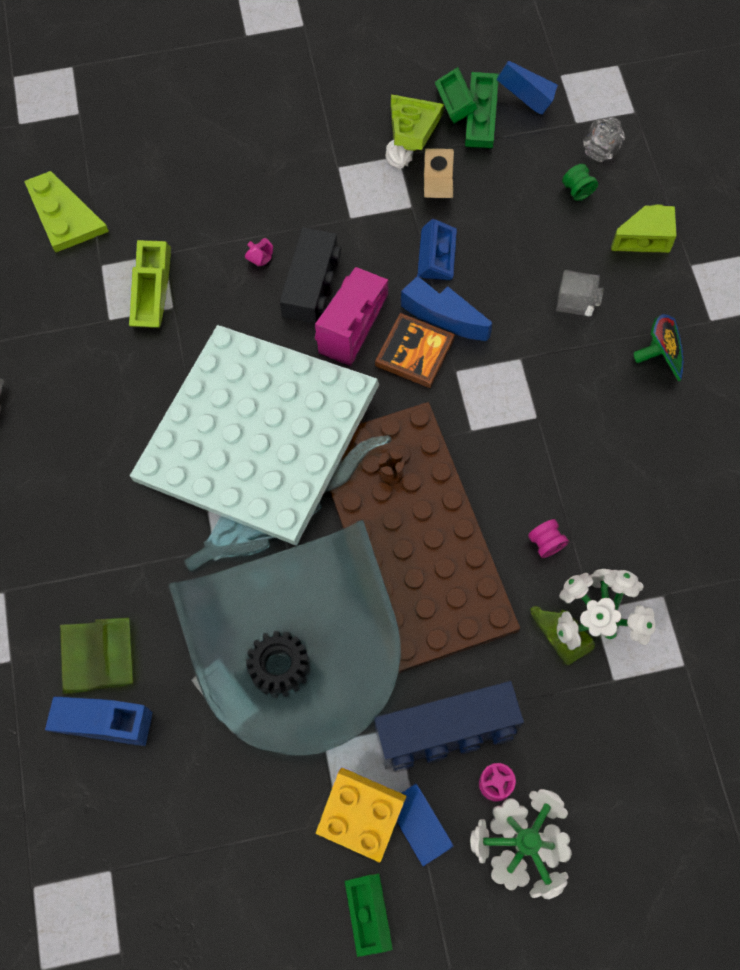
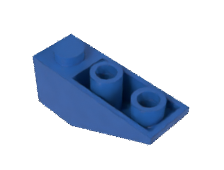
[45,696,153,746]

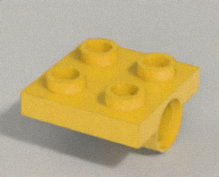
[315,767,406,863]

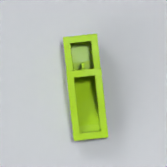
[129,240,171,328]

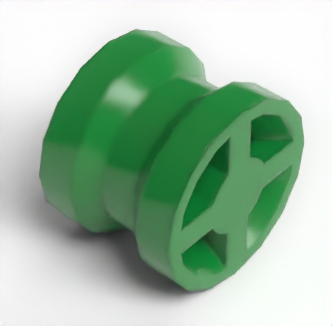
[562,164,599,201]

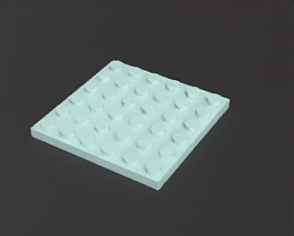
[130,325,379,546]

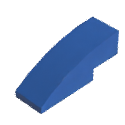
[401,276,493,341]

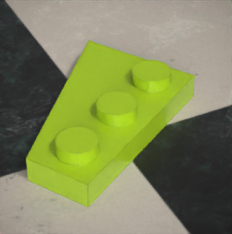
[24,171,109,253]

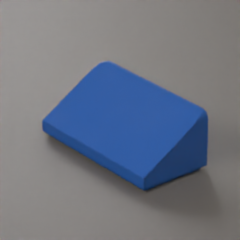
[417,219,457,280]
[397,784,454,866]

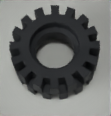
[246,630,311,698]

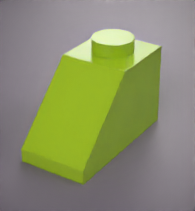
[611,204,676,253]

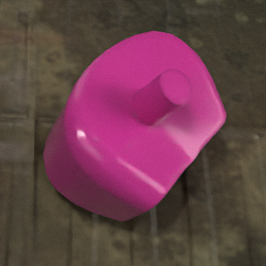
[245,238,273,267]

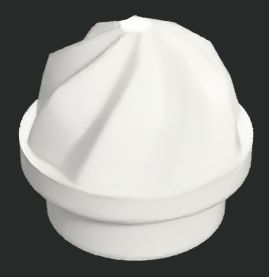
[385,140,413,169]

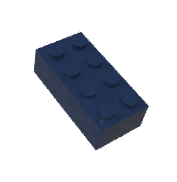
[374,681,524,772]

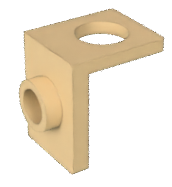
[424,149,454,198]

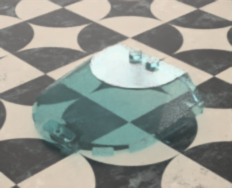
[169,520,401,755]

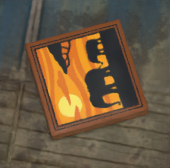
[375,313,455,388]

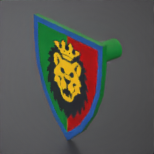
[633,314,684,381]

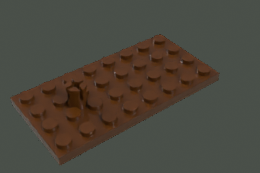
[328,402,520,675]

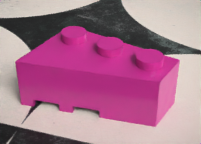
[315,267,388,366]

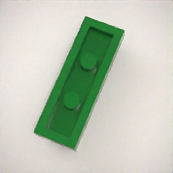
[465,72,499,148]

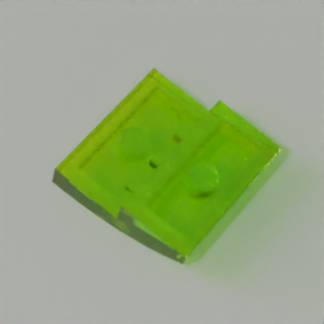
[60,618,133,693]

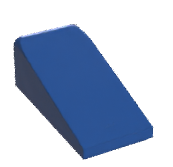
[496,61,558,115]

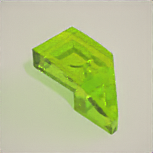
[530,606,595,666]

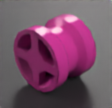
[528,519,569,558]
[479,763,516,802]

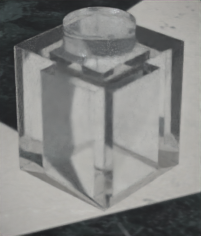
[556,270,603,316]

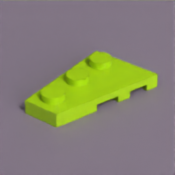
[390,94,444,151]

